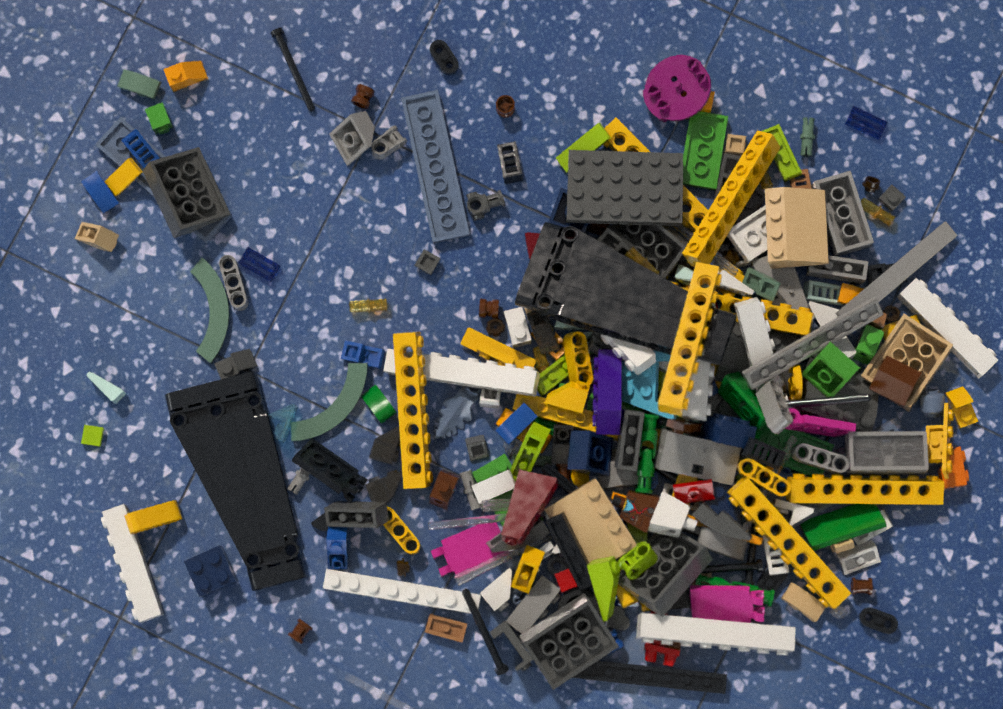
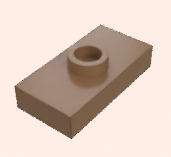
[425,614,468,643]

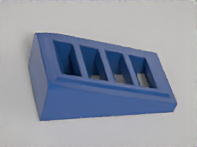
[121,129,160,168]

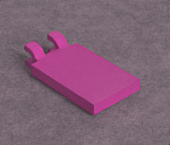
[785,408,856,437]
[431,518,510,577]
[690,585,765,623]

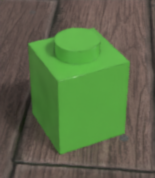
[145,102,173,134]

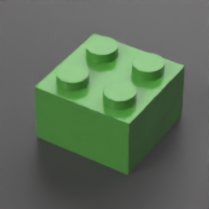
[802,342,860,397]

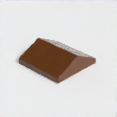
[869,356,922,407]

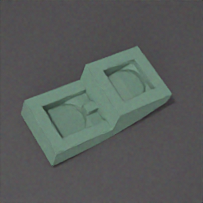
[117,69,161,100]
[742,267,781,301]

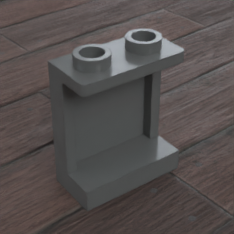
[489,621,533,672]

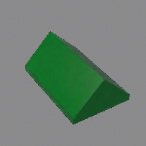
[718,372,767,435]

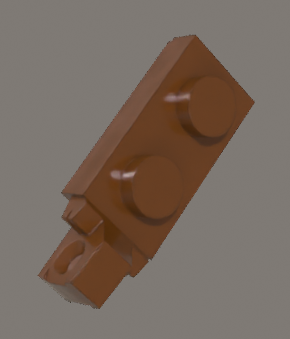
[666,419,703,436]

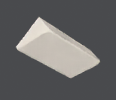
[836,540,881,575]

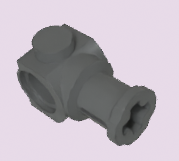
[466,190,505,221]

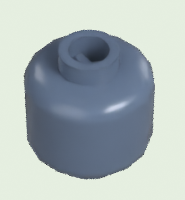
[919,389,945,418]

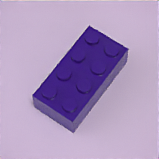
[592,349,622,435]

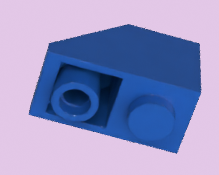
[326,527,348,569]

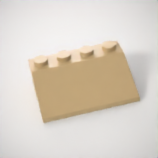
[765,187,829,269]
[861,314,953,412]
[544,478,637,563]

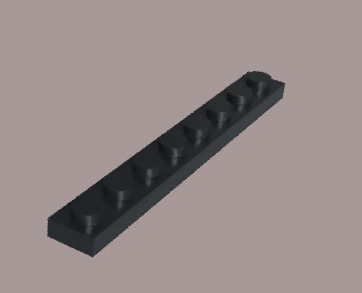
[572,661,727,694]

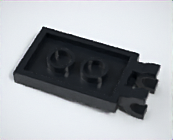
[292,438,368,503]

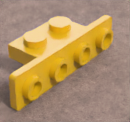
[460,327,536,369]
[926,403,954,479]

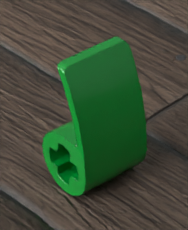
[361,385,397,424]

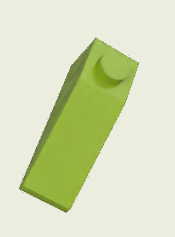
[510,421,551,481]
[587,556,620,622]

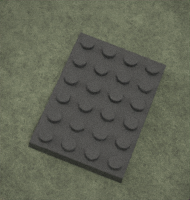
[566,150,683,226]

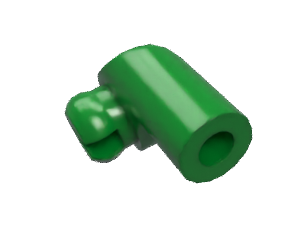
[532,417,558,435]

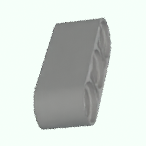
[219,255,249,311]
[756,380,793,434]
[791,443,850,474]
[697,527,748,561]

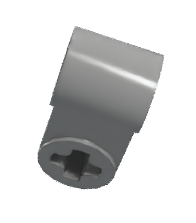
[371,125,408,160]

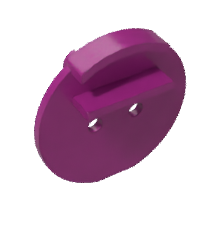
[643,55,711,123]

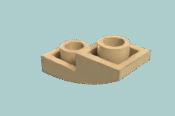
[781,583,825,622]

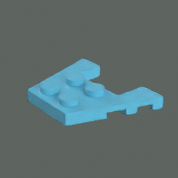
[621,350,676,419]

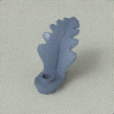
[434,386,480,439]

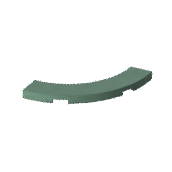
[190,257,229,364]
[291,363,367,441]

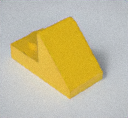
[945,386,978,429]

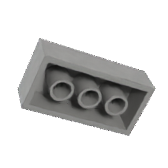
[811,171,874,257]

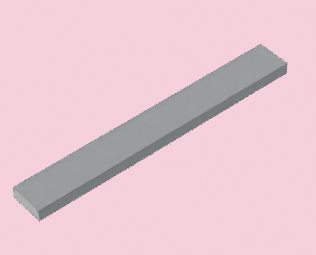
[835,221,958,317]
[742,297,884,390]

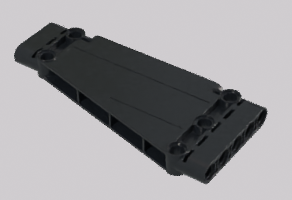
[515,222,737,366]
[165,371,307,591]

